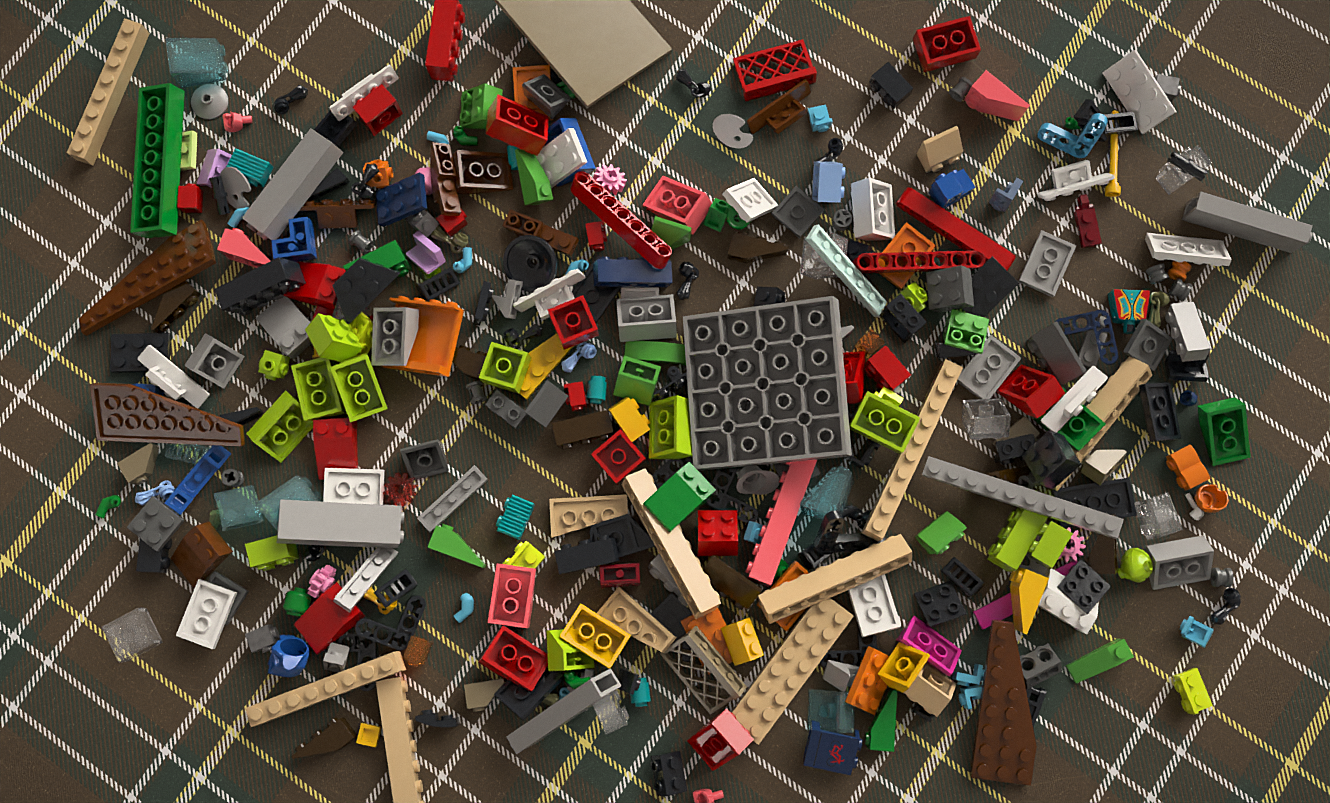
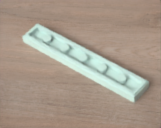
[805,224,887,317]

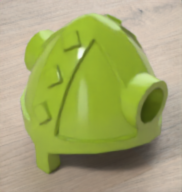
[1118,548,1153,583]

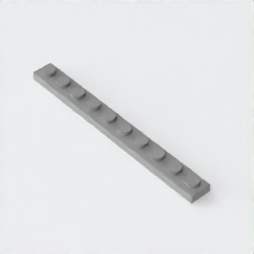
[922,456,1124,539]

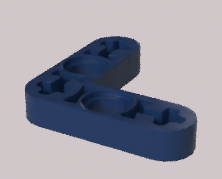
[1055,310,1118,365]

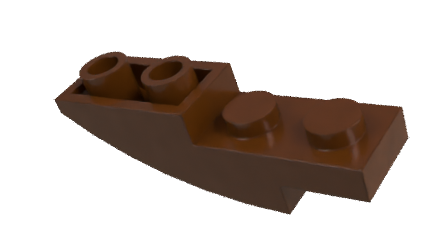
[430,142,462,216]
[502,209,579,257]

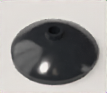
[503,235,557,292]

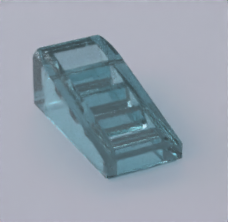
[165,443,210,464]

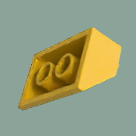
[559,604,631,669]

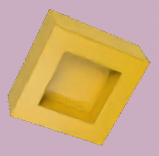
[356,723,382,747]

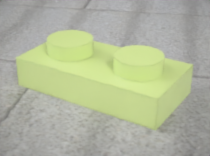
[180,131,197,171]

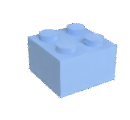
[812,162,845,202]

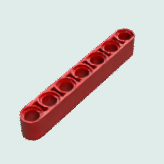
[570,172,672,269]
[896,187,1016,271]
[853,251,985,273]

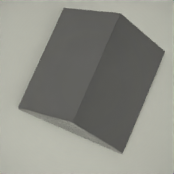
[522,74,571,119]
[525,380,568,427]
[400,439,449,481]

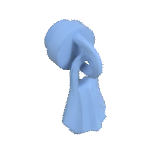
[561,342,597,373]
[135,480,175,506]

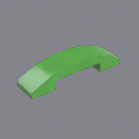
[625,341,686,366]

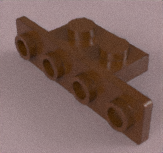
[747,79,811,134]
[299,198,376,229]

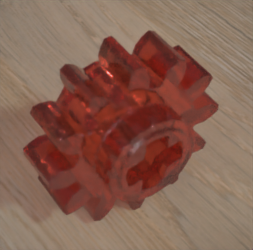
[383,472,418,507]

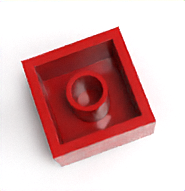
[353,84,403,137]
[548,295,599,350]
[864,345,911,391]
[591,429,646,485]
[698,510,738,556]

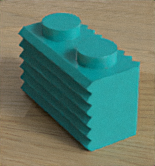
[226,148,274,187]
[496,494,535,540]

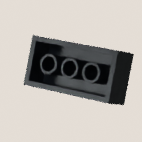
[214,257,306,315]

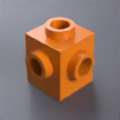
[363,159,393,188]

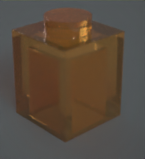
[855,329,885,359]
[403,636,433,667]

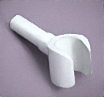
[1185,493,1204,520]

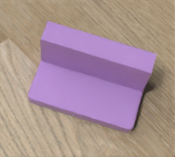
[197,149,232,188]
[406,231,446,274]

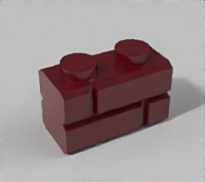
[600,563,640,588]

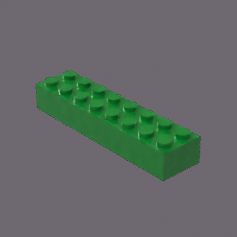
[130,83,185,238]

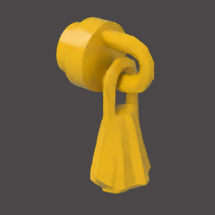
[363,587,397,614]

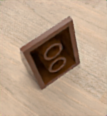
[452,150,513,194]
[171,522,233,588]

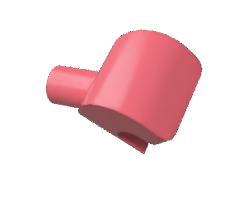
[222,112,252,132]
[693,789,724,803]

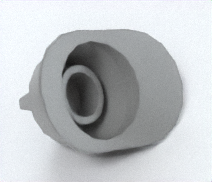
[736,465,779,495]

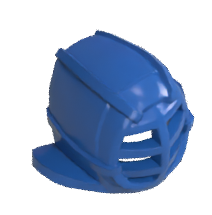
[267,635,309,677]

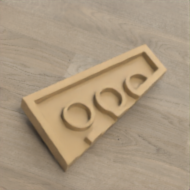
[549,495,628,538]
[597,587,676,653]

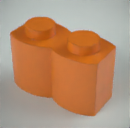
[1166,444,1210,491]

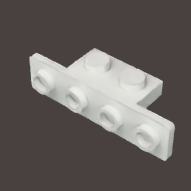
[329,65,399,121]
[1037,160,1115,201]
[513,269,586,320]
[138,345,210,408]
[1041,366,1108,432]

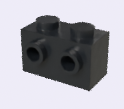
[869,62,913,109]

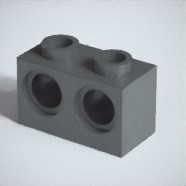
[485,390,529,431]
[1020,644,1062,689]

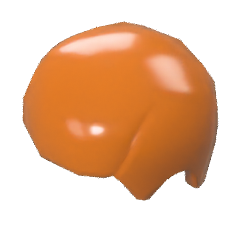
[1195,484,1229,513]

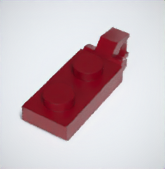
[1074,194,1102,248]

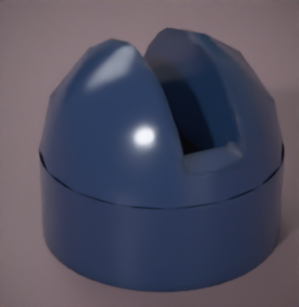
[1180,390,1198,407]

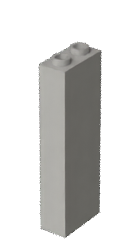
[242,128,344,240]
[1182,192,1313,253]
[277,500,404,548]
[506,669,621,754]

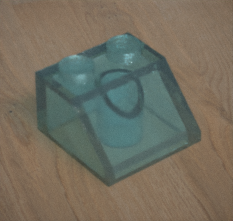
[213,485,263,531]
[808,689,855,733]

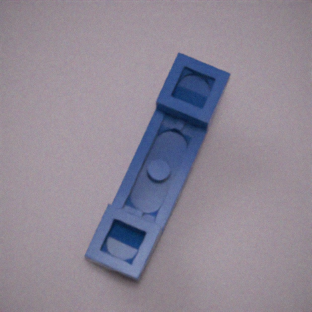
[164,445,231,515]

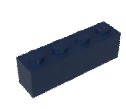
[593,257,673,288]

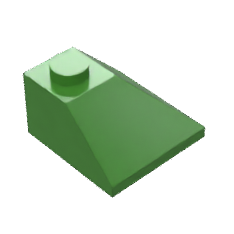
[652,216,692,250]

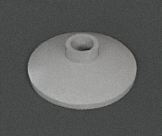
[191,84,228,120]

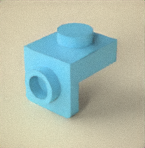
[1179,616,1214,648]
[952,664,985,687]

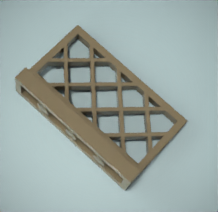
[660,626,747,714]

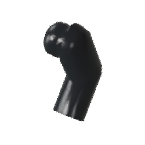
[837,505,864,522]

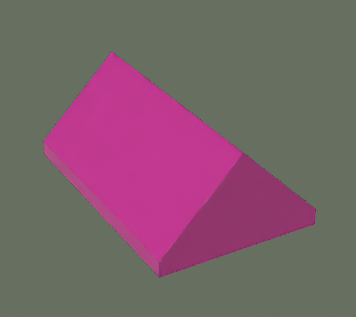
[896,616,962,677]

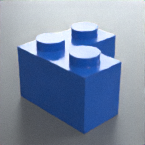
[929,169,975,209]
[272,217,317,262]

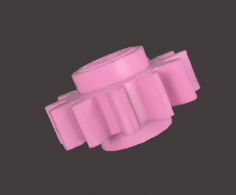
[593,164,627,195]
[1058,527,1086,563]
[308,565,336,598]

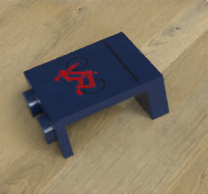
[803,720,862,776]

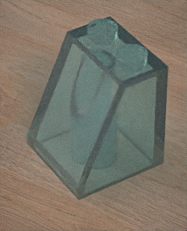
[165,38,228,88]
[800,466,853,520]
[255,475,323,530]

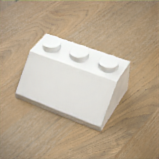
[851,178,895,241]
[1038,569,1099,634]

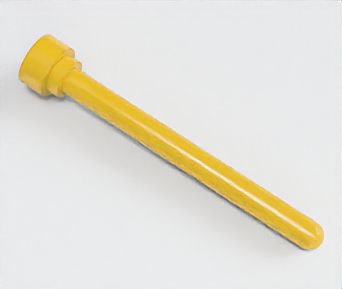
[1105,110,1121,197]

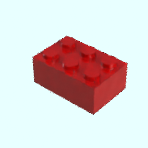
[913,16,981,72]
[486,94,548,156]

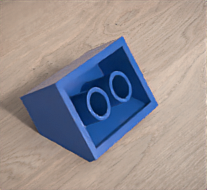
[543,118,596,186]

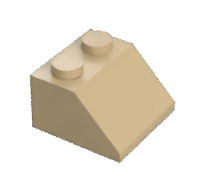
[917,126,963,173]
[904,662,956,717]

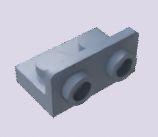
[989,178,1023,212]

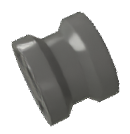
[832,209,852,231]
[1145,263,1169,285]
[1168,278,1192,301]
[1210,568,1234,587]

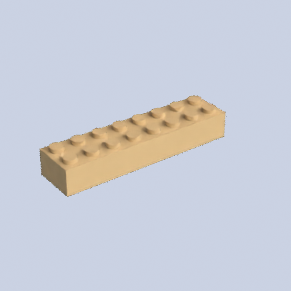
[731,598,854,745]

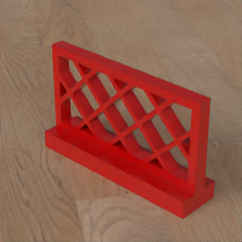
[733,39,817,102]

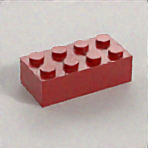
[425,0,465,82]

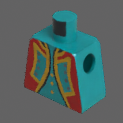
[1108,289,1150,334]

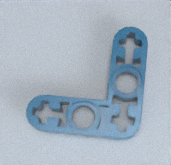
[1037,113,1108,158]

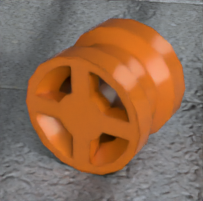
[1167,260,1192,282]

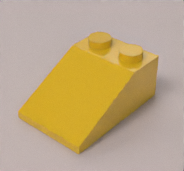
[1010,567,1049,634]

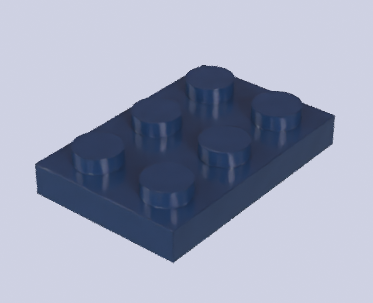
[376,172,427,227]

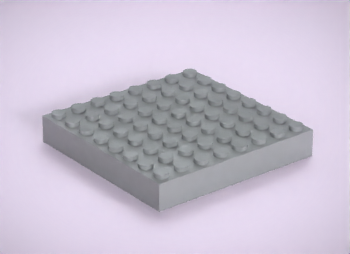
[683,296,852,471]

